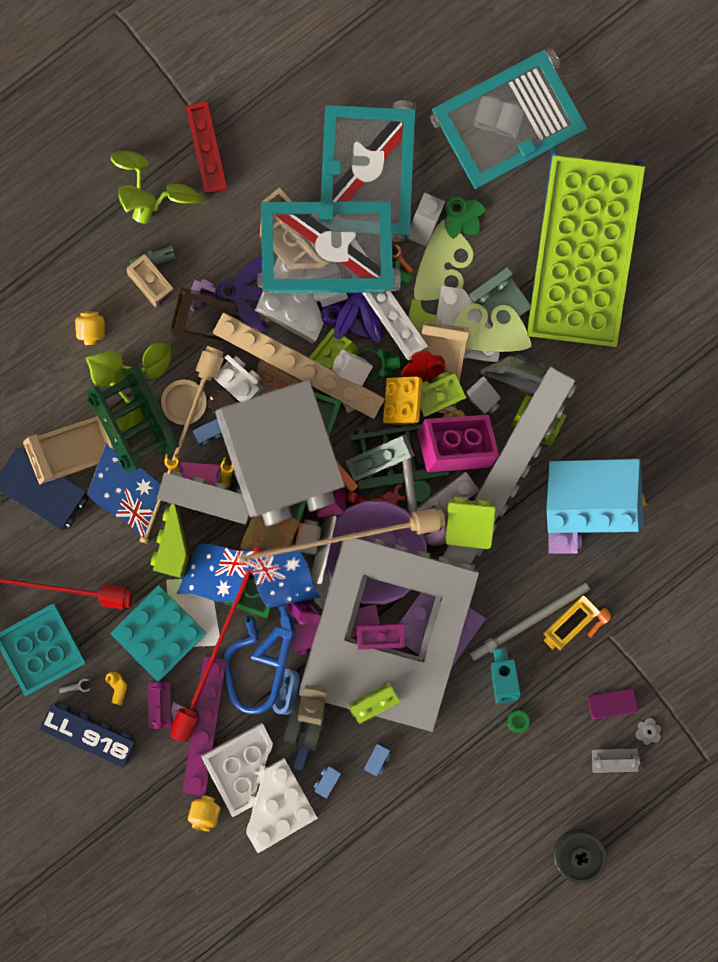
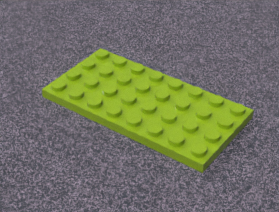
[527,155,645,347]

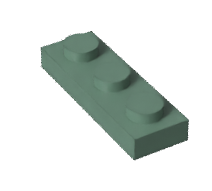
[346,434,415,482]

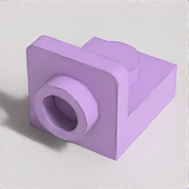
[190,279,217,312]
[548,532,582,554]

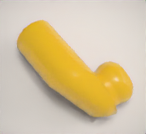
[105,672,127,705]

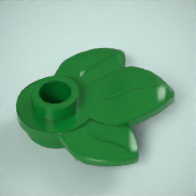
[444,197,486,239]

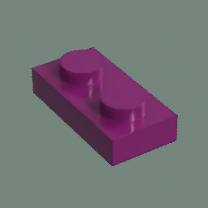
[286,600,322,625]
[357,623,405,650]

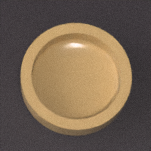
[161,380,207,425]

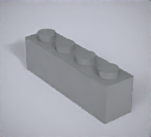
[157,470,249,525]

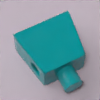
[490,649,520,704]

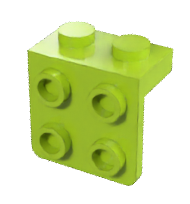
[446,496,496,549]

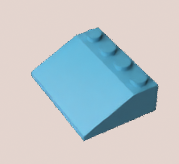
[547,459,644,533]

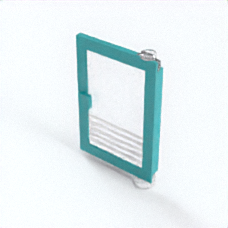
[430,48,587,190]

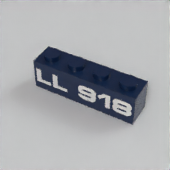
[39,702,137,767]

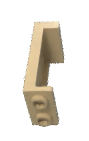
[420,321,469,414]
[23,416,116,485]

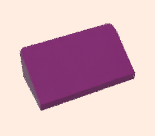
[317,487,346,517]
[588,689,638,720]

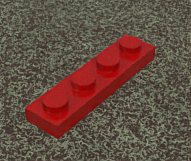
[186,101,227,194]

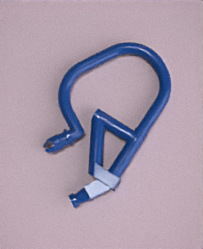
[223,605,297,715]

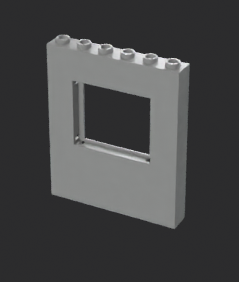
[299,531,479,732]

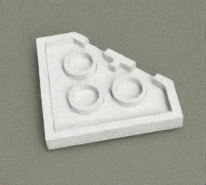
[255,257,324,343]
[436,286,500,363]
[201,723,273,817]
[246,758,318,853]

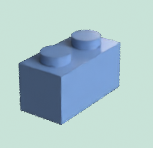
[193,419,223,445]
[364,743,391,776]
[314,766,341,799]

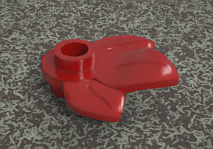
[401,351,445,384]

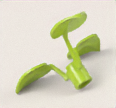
[110,151,204,223]
[86,342,171,432]

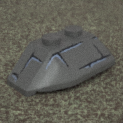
[479,354,567,405]

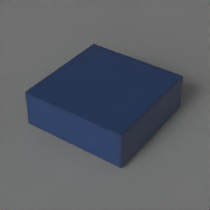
[294,745,309,771]

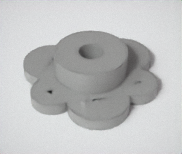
[635,718,661,745]

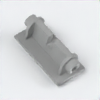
[592,749,640,773]

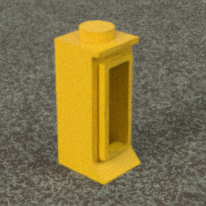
[542,596,600,650]

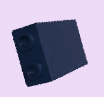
[0,448,88,531]

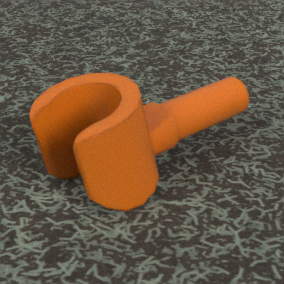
[392,244,413,274]
[587,608,611,638]

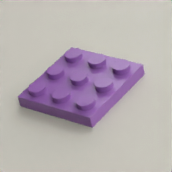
[399,592,486,668]

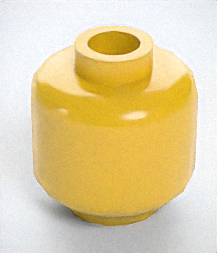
[75,311,105,345]
[188,796,221,831]

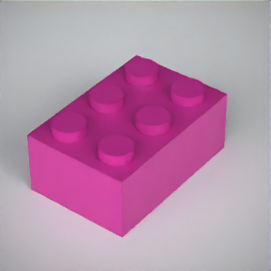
[417,415,500,472]

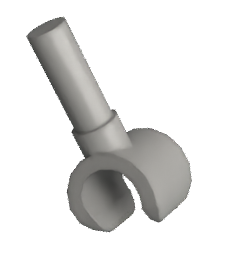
[59,679,91,693]

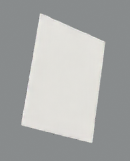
[311,516,336,584]
[167,579,220,647]

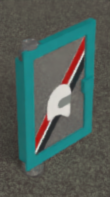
[319,101,415,242]
[258,202,401,293]

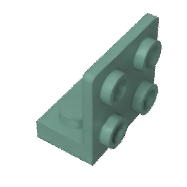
[469,267,531,327]

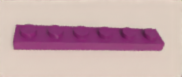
[182,656,226,796]

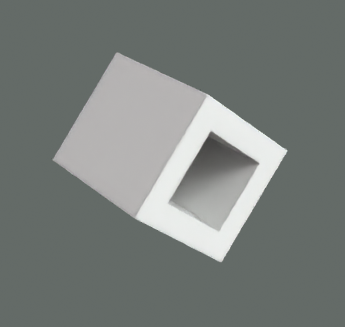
[332,349,373,386]

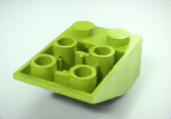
[151,503,190,578]

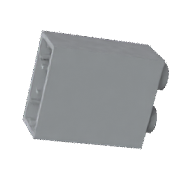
[215,380,345,526]

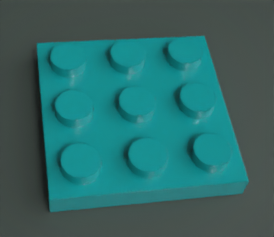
[110,585,207,682]
[0,603,87,696]

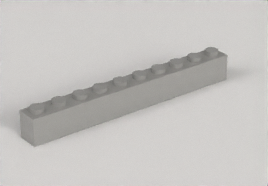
[443,365,577,566]

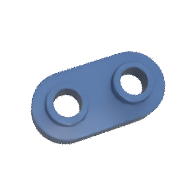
[272,669,300,715]

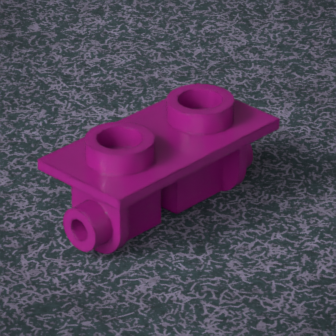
[148,682,171,729]

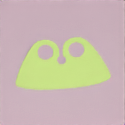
[414,220,474,301]
[453,303,531,352]

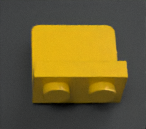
[383,377,422,426]

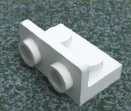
[213,354,265,402]

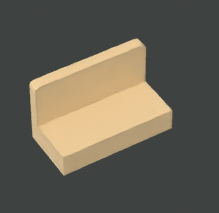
[127,254,173,308]

